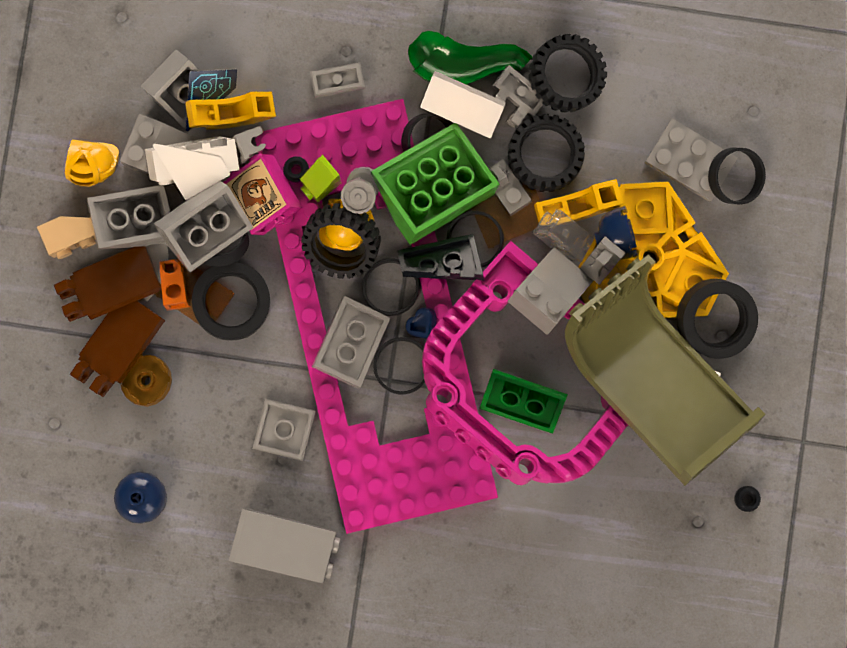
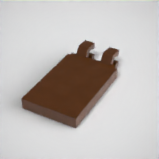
[54,246,162,322]
[70,301,166,397]

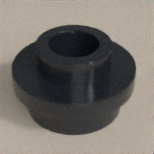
[283,156,309,183]
[734,486,761,512]

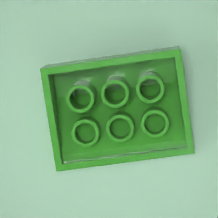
[371,123,500,245]

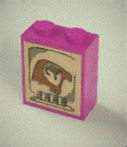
[223,153,303,235]

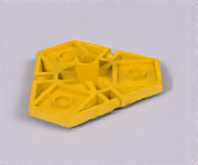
[578,182,729,318]

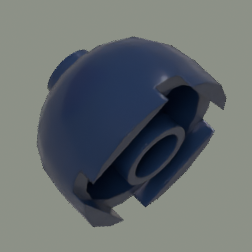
[594,206,638,259]
[114,472,167,524]

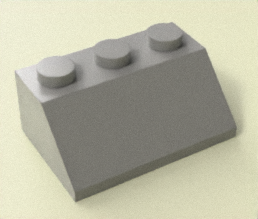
[154,181,254,272]

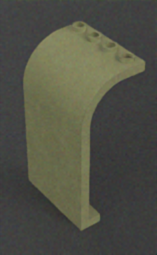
[565,254,766,486]

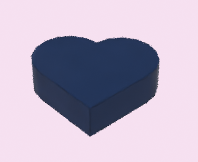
[406,307,436,338]

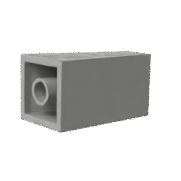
[229,508,340,583]

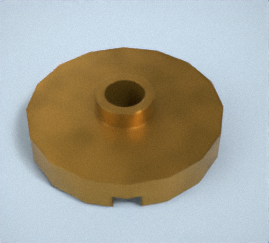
[121,355,172,407]

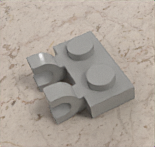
[492,65,544,128]

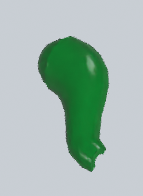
[408,31,532,85]

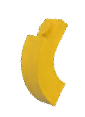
[185,92,276,130]
[534,179,623,229]

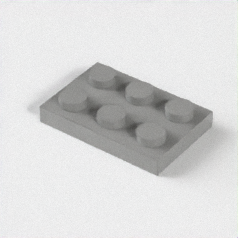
[645,118,737,202]
[312,296,390,389]

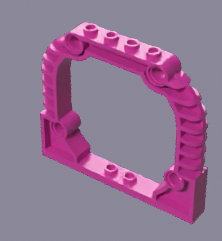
[422,241,628,485]

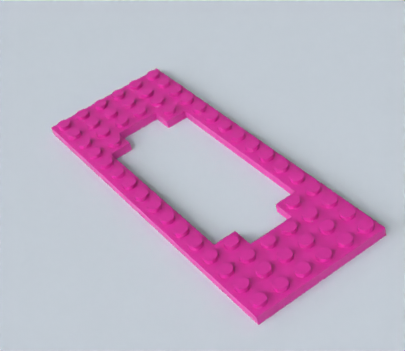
[255,99,498,534]

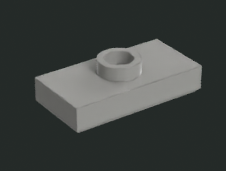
[310,62,365,98]

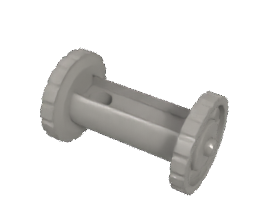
[341,166,379,214]

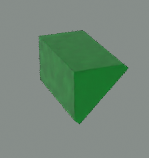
[479,369,568,434]

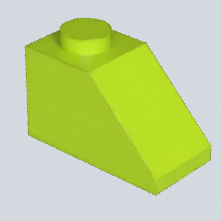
[300,155,342,202]

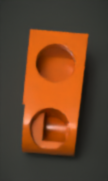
[159,259,190,311]

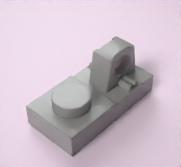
[489,159,532,216]
[580,237,625,285]

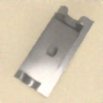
[231,126,266,167]

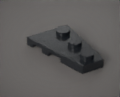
[397,234,484,281]

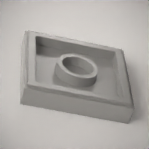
[252,398,316,461]

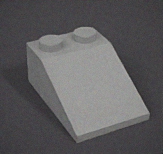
[120,114,198,187]
[87,185,170,249]
[507,247,594,335]

